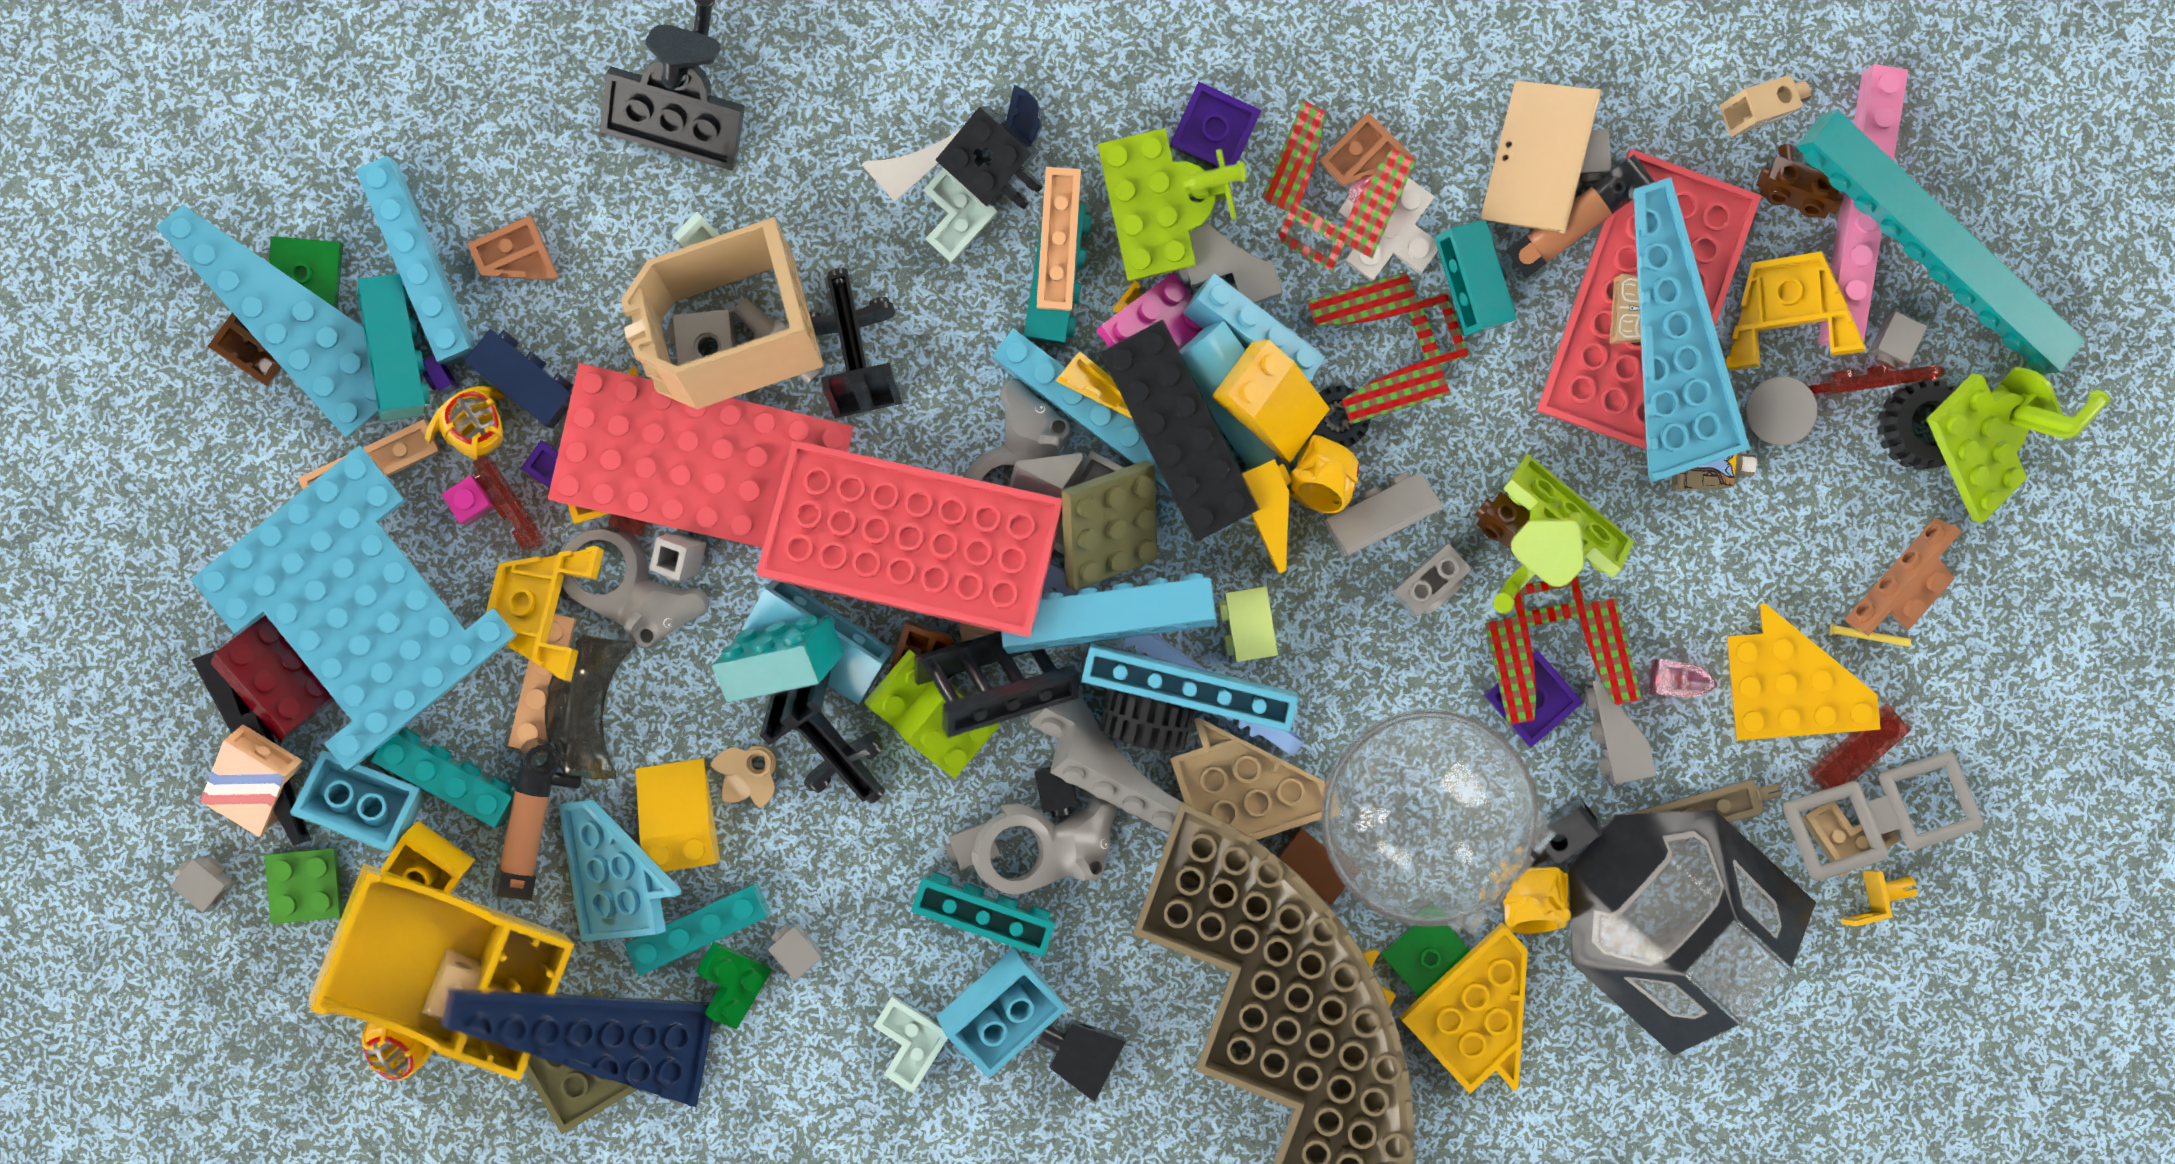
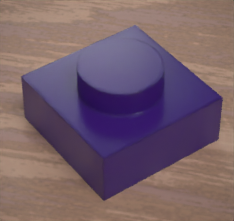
[423,354,459,394]
[521,440,558,489]

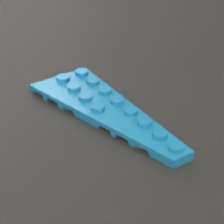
[1633,177,1750,482]
[156,205,425,439]

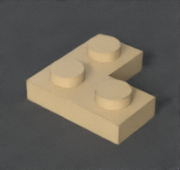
[1802,802,1901,877]

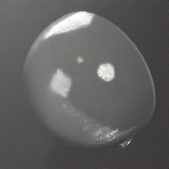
[1321,708,1555,935]

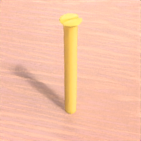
[1829,622,1911,647]

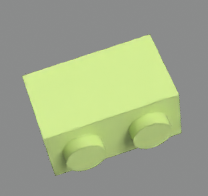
[1219,586,1278,662]

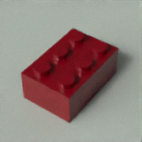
[211,615,335,742]

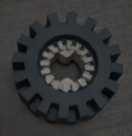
[1312,385,1371,447]

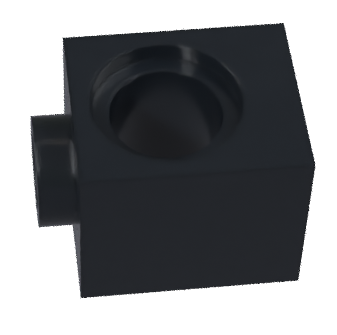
[1034,767,1078,818]

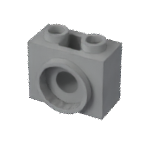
[668,309,737,366]
[1390,543,1472,617]

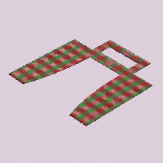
[1261,100,1416,272]
[1307,272,1469,425]
[1485,574,1642,725]

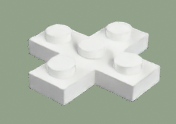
[1337,178,1438,281]

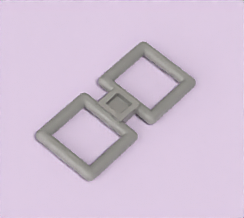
[1783,751,1984,881]

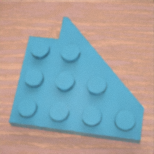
[559,799,682,942]

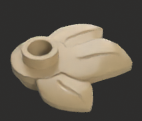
[710,745,776,808]

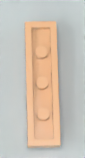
[1037,167,1081,311]
[298,419,442,489]
[508,614,577,754]

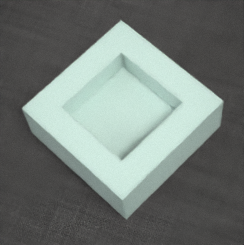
[673,212,720,247]

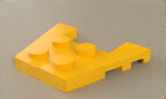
[1725,251,1866,371]
[485,546,604,682]

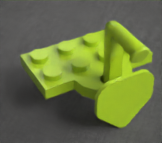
[1097,128,1247,282]
[1926,367,2111,524]
[1493,453,1634,614]

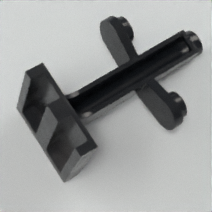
[809,268,902,418]
[760,670,885,804]

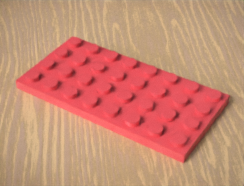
[1536,149,1762,451]
[548,363,854,548]
[756,440,1062,638]

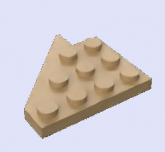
[1169,717,1335,840]

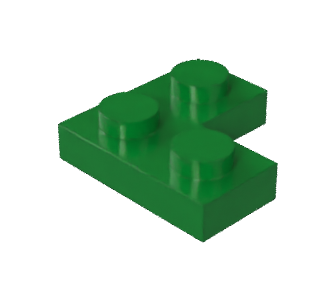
[696,941,772,1030]

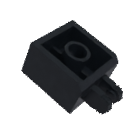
[936,106,1043,209]

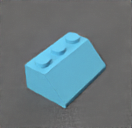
[290,750,424,853]
[936,947,1068,1079]

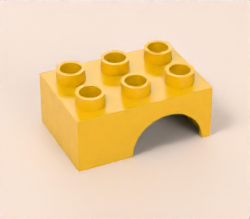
[309,863,574,1081]

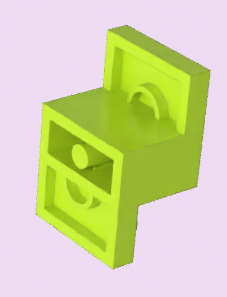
[864,649,1000,779]

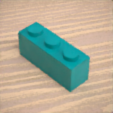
[1434,220,1517,336]

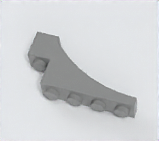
[1178,221,1283,305]
[1028,689,1181,832]

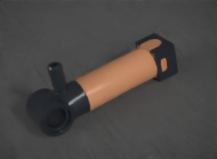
[1506,154,1655,279]
[492,738,582,901]

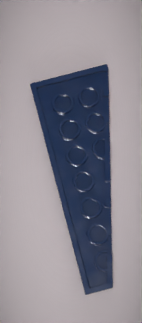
[442,988,713,1107]

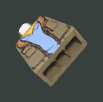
[1671,453,1757,492]

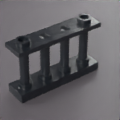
[915,631,1080,738]

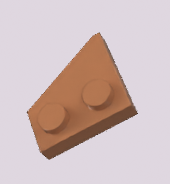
[1318,112,1416,187]
[467,216,560,280]

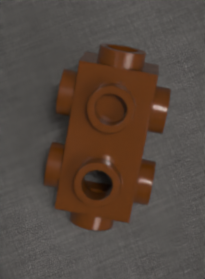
[1756,144,1844,219]
[1475,492,1530,558]

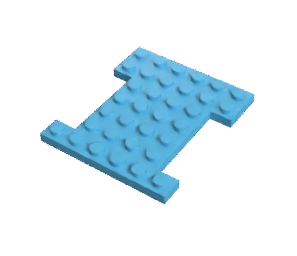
[190,445,517,772]

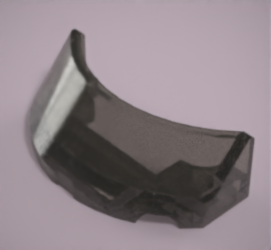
[545,634,636,779]

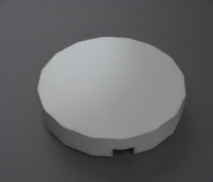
[1747,376,1818,445]

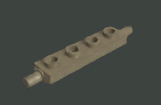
[1623,779,1782,823]

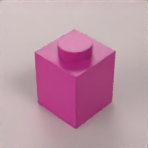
[441,475,498,525]

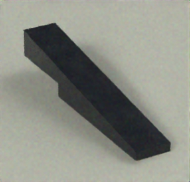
[191,650,311,846]

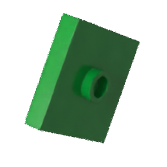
[269,236,343,309]
[1380,908,1470,998]

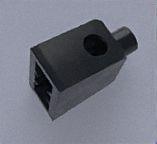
[1523,794,1603,867]
[1037,1020,1126,1102]

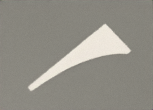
[862,129,960,202]

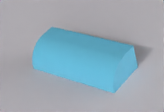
[1180,320,1278,470]
[742,580,894,705]

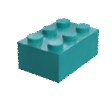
[712,615,845,703]

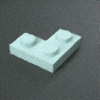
[923,168,998,264]
[873,995,948,1093]

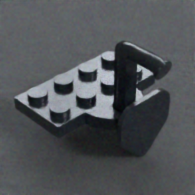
[600,0,745,171]

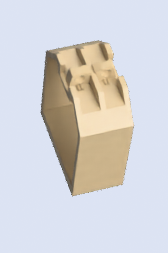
[621,217,824,409]

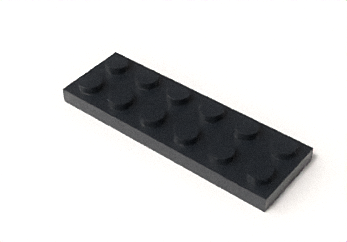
[1100,320,1260,542]

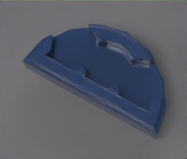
[1006,85,1042,144]

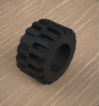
[1877,380,1958,470]
[1099,688,1195,752]

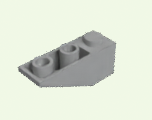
[1583,680,1656,785]

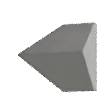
[1009,453,1083,499]

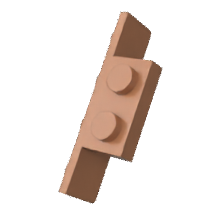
[1845,518,1961,636]

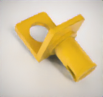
[1840,869,1917,926]

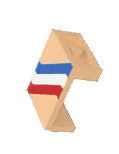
[200,724,303,837]

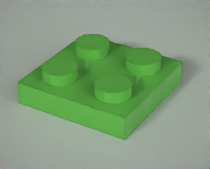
[264,847,343,924]

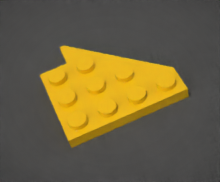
[1726,604,1881,741]
[1399,922,1528,1094]

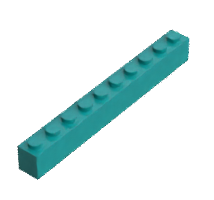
[1796,109,2085,374]

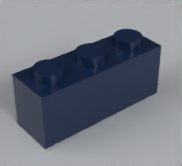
[464,329,573,429]

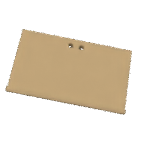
[1480,81,1601,233]

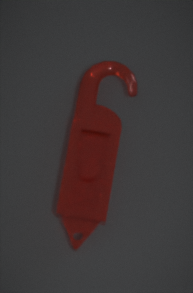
[1808,365,1946,396]

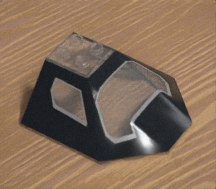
[1567,809,1816,1056]

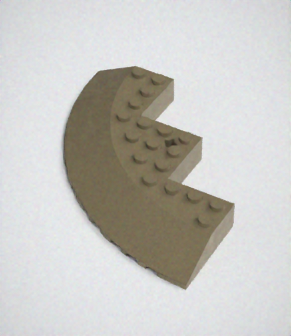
[1133,802,1414,1164]

